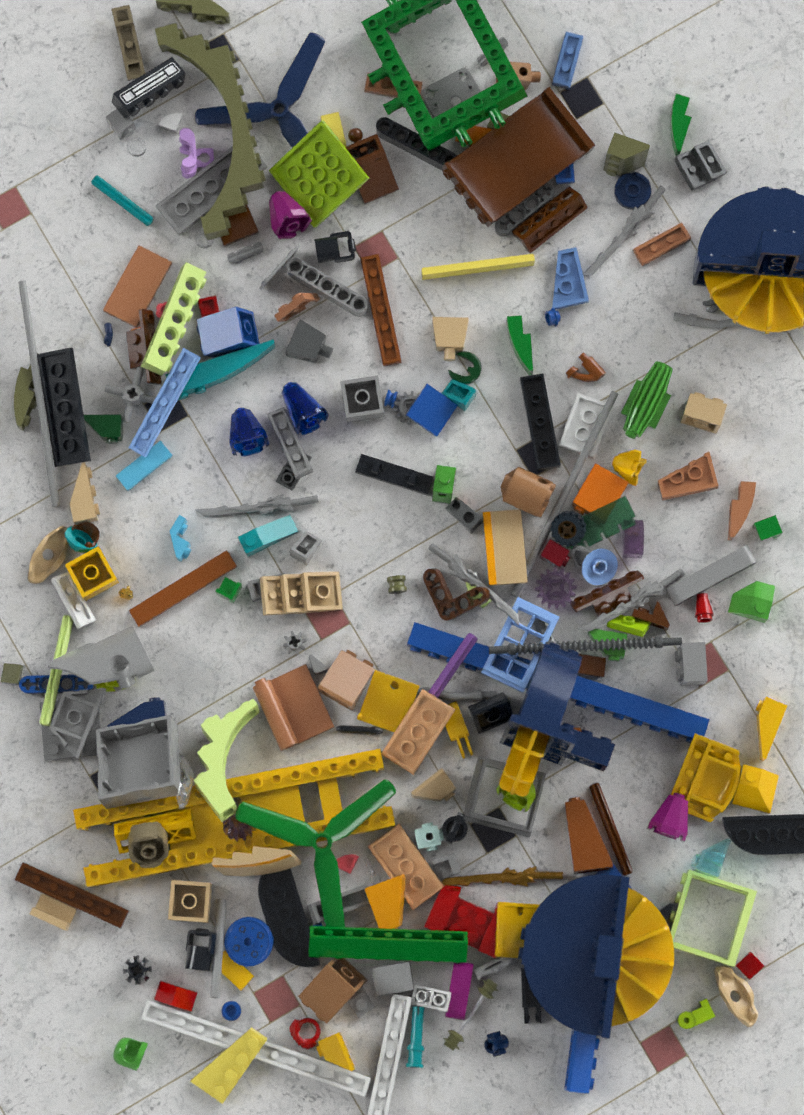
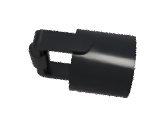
[314,231,356,263]
[442,812,468,845]
[185,928,216,971]

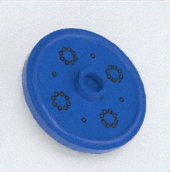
[225,917,273,967]

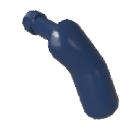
[104,323,113,347]

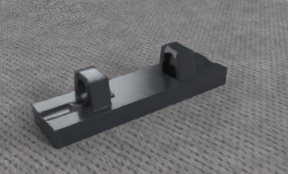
[355,454,434,496]

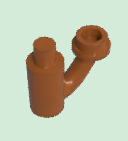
[565,353,606,382]

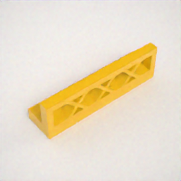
[114,809,196,854]

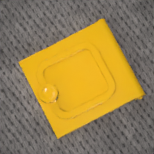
[357,670,420,732]
[495,902,539,958]

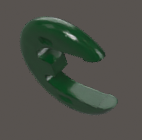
[448,351,482,384]

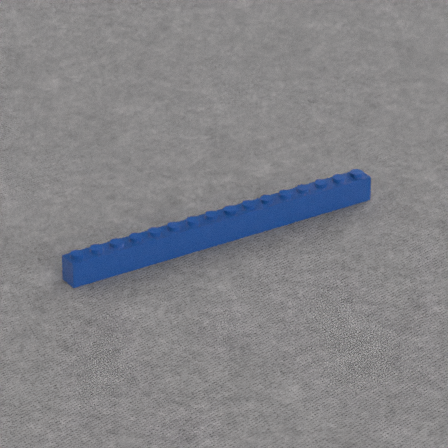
[407,622,710,743]

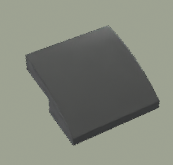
[674,141,727,191]

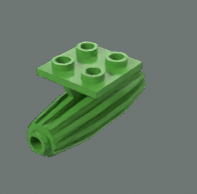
[621,361,673,439]

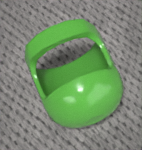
[113,1037,148,1071]

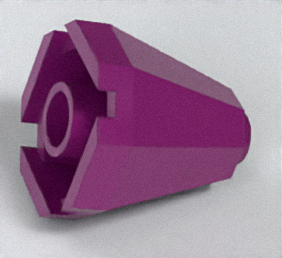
[269,191,312,239]
[647,792,688,842]

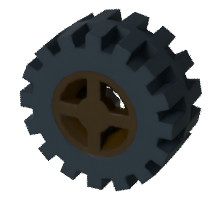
[550,511,586,547]

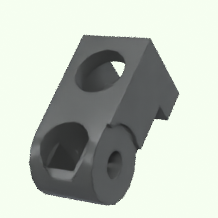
[445,497,483,534]

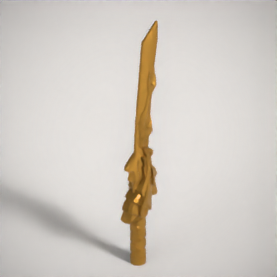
[442,866,563,887]

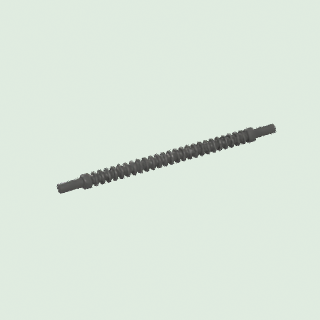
[489,636,682,655]

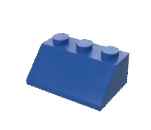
[564,1030,599,1094]

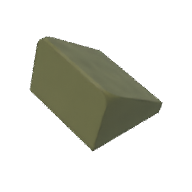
[1,663,23,685]

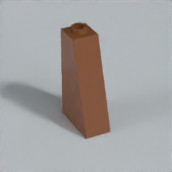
[565,797,613,874]

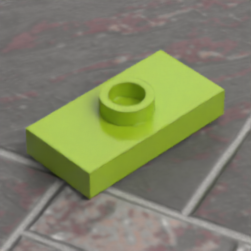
[607,615,650,637]

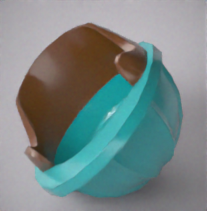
[64,521,100,554]

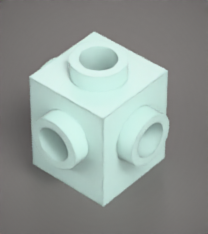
[414,822,444,852]

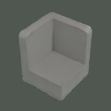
[432,853,461,880]

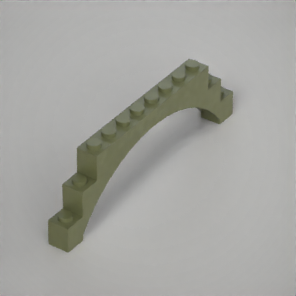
[155,23,266,240]

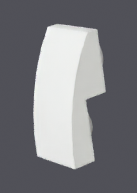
[411,984,452,1012]

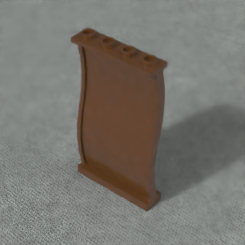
[442,87,595,227]

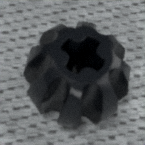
[123,955,152,985]

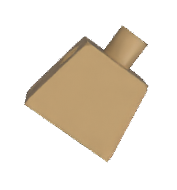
[432,317,469,361]

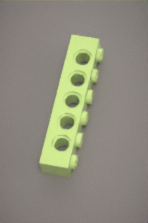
[141,262,207,376]

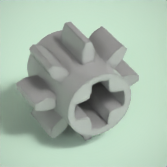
[283,631,307,655]

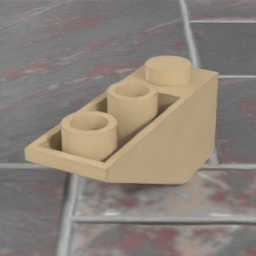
[70,462,100,525]

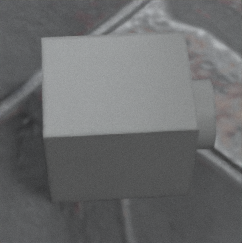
[106,109,136,140]

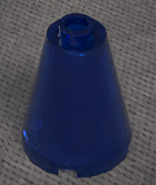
[281,382,329,435]

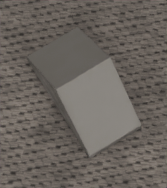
[289,531,322,566]

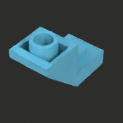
[170,515,191,562]

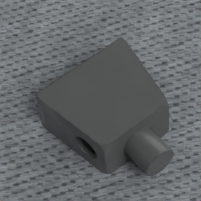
[285,319,333,363]

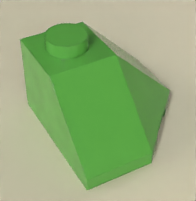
[728,581,775,623]

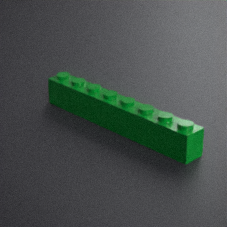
[309,926,468,963]

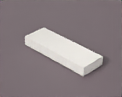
[51,571,96,629]

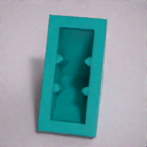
[441,379,476,411]

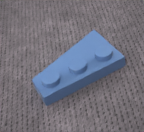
[552,247,589,310]

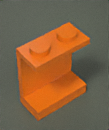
[572,463,629,525]

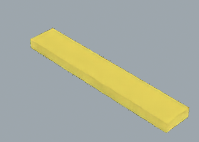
[421,254,535,280]

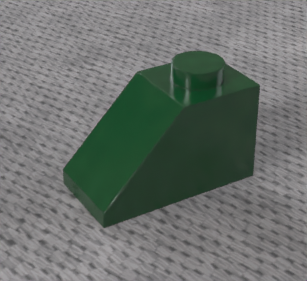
[84,414,123,444]

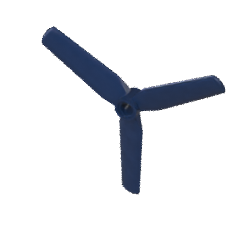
[195,32,325,148]

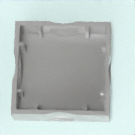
[96,715,181,809]

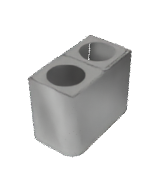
[371,961,414,996]

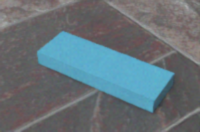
[116,440,173,491]

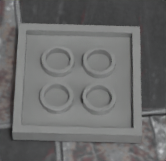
[40,700,101,761]

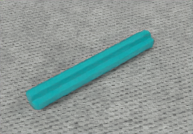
[91,175,154,226]

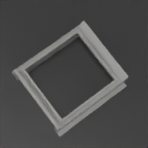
[464,756,546,837]

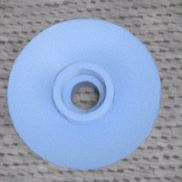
[581,548,618,585]

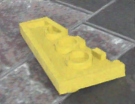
[190,1027,268,1104]

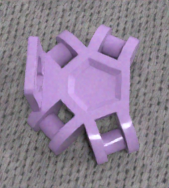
[179,128,214,179]

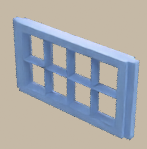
[481,597,560,693]

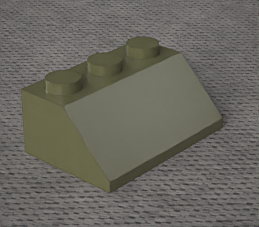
[603,132,650,177]

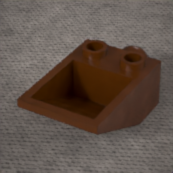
[345,128,399,204]

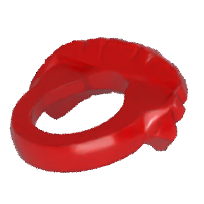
[290,1018,321,1049]

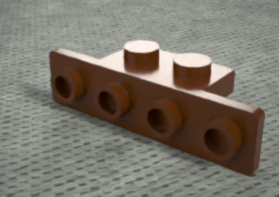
[126,309,162,385]
[570,570,644,617]

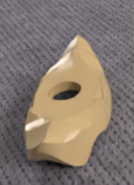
[28,526,68,584]
[714,966,758,1027]

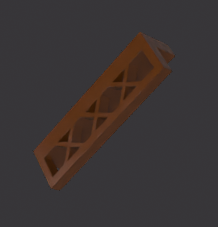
[512,186,588,253]

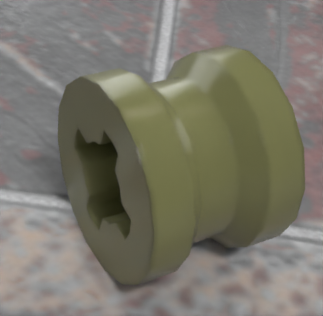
[387,575,407,594]

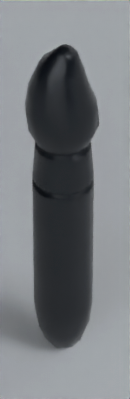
[336,725,383,735]

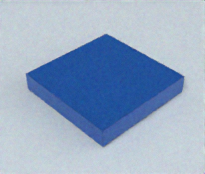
[406,384,458,437]

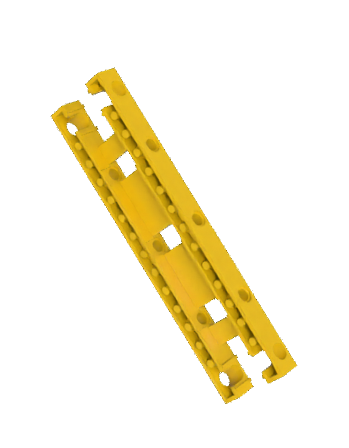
[73,749,395,888]

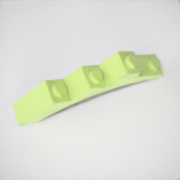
[194,699,260,822]

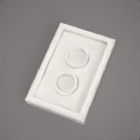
[558,393,613,459]

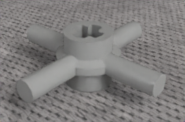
[105,367,156,423]

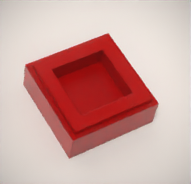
[198,295,220,318]

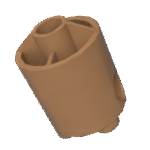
[500,466,556,518]

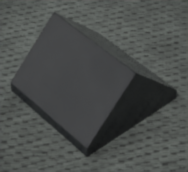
[468,692,513,734]

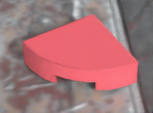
[337,854,359,874]

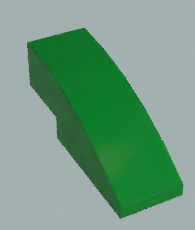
[670,93,692,156]
[506,315,533,375]

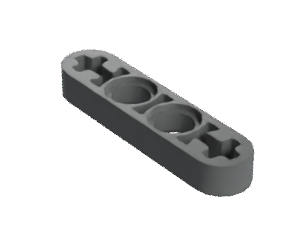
[495,183,555,237]

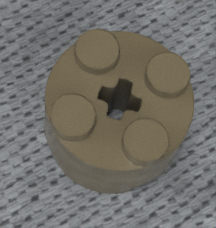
[128,822,169,868]

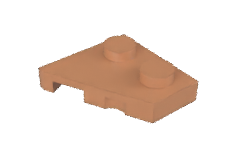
[274,292,320,322]

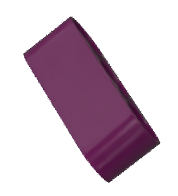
[445,962,474,1020]

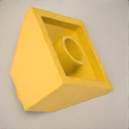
[732,764,779,813]
[316,1032,355,1071]

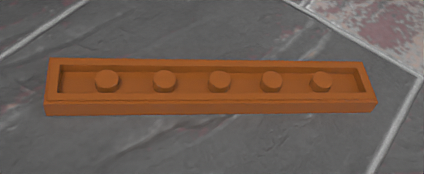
[360,254,402,367]
[129,550,237,627]

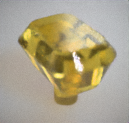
[118,586,133,600]

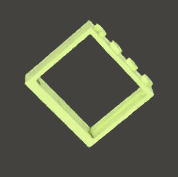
[669,870,757,967]

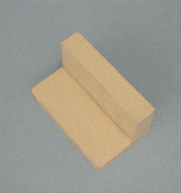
[30,894,77,931]

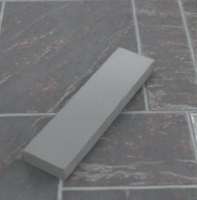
[267,407,313,480]

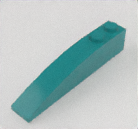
[165,339,276,400]

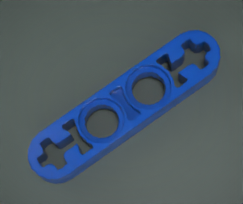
[19,675,95,694]

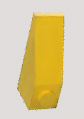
[755,697,787,761]

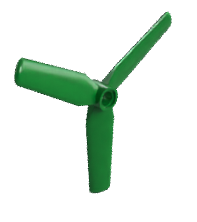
[235,779,396,927]

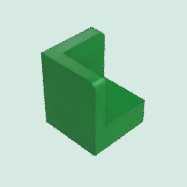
[752,515,783,541]
[215,577,242,603]

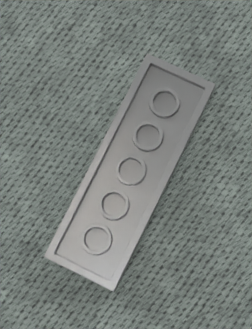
[156,146,267,236]

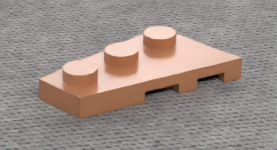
[658,452,718,501]

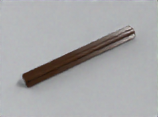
[589,783,633,876]

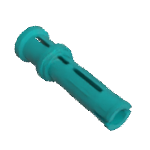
[406,1007,425,1068]

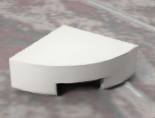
[159,113,183,133]

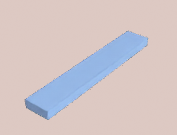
[128,348,201,457]

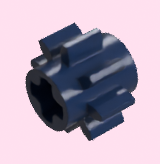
[484,1031,509,1057]

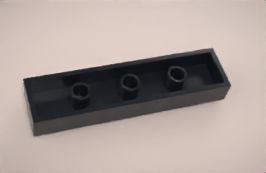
[520,373,561,471]

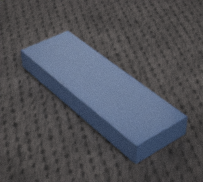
[552,32,584,90]

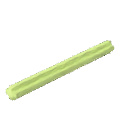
[39,615,73,726]

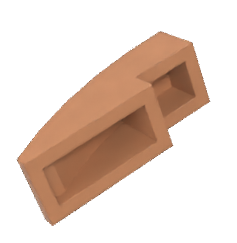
[728,481,756,541]

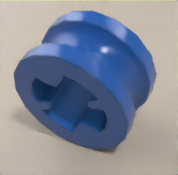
[384,389,398,408]

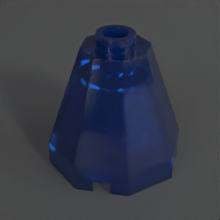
[229,407,270,457]

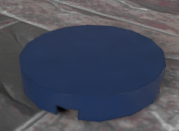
[614,172,651,209]

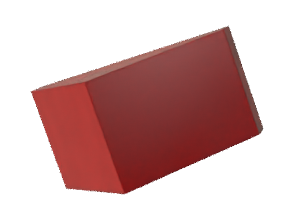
[154,981,198,1012]

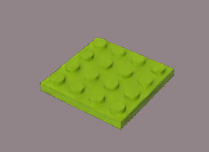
[269,120,370,228]

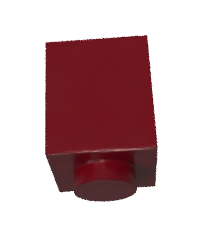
[540,539,571,570]

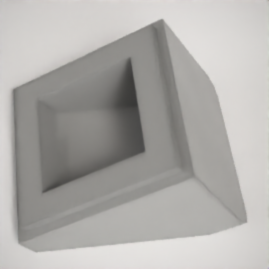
[309,654,329,676]

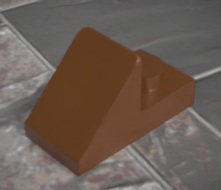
[631,601,670,631]

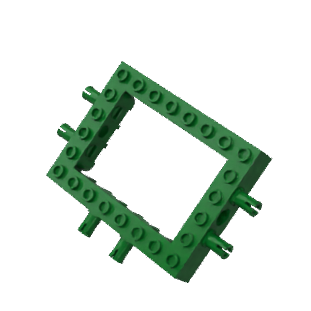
[361,0,528,151]

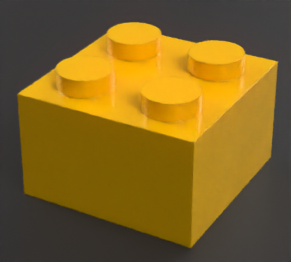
[65,546,119,601]

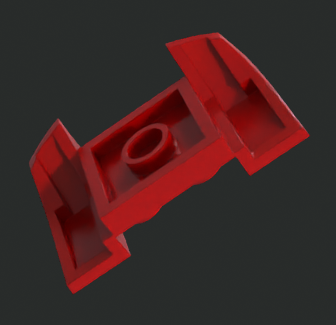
[424,885,498,958]

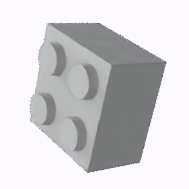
[340,375,384,423]
[675,642,708,686]

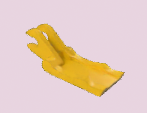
[445,701,473,759]

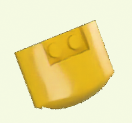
[670,733,741,822]

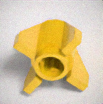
[612,449,647,486]

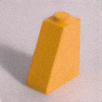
[365,874,406,929]

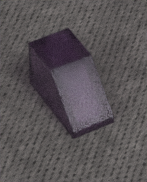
[622,519,644,558]

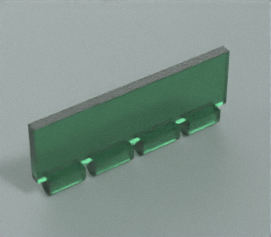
[565,495,636,549]

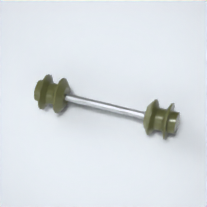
[443,978,499,1051]

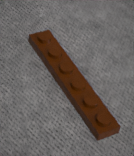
[14,862,129,928]

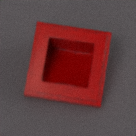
[736,952,764,980]

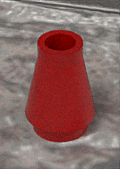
[695,593,714,623]

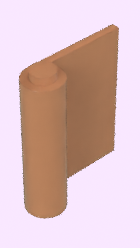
[253,664,334,751]

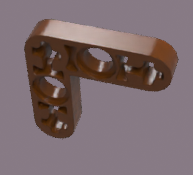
[423,568,490,621]

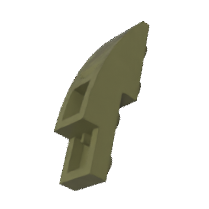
[156,0,230,25]
[14,353,39,431]

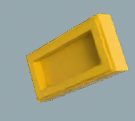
[222,949,254,991]

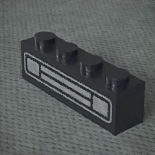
[111,57,186,119]

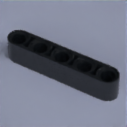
[376,117,457,171]

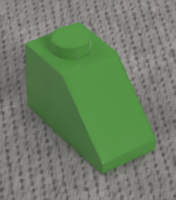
[588,629,628,661]

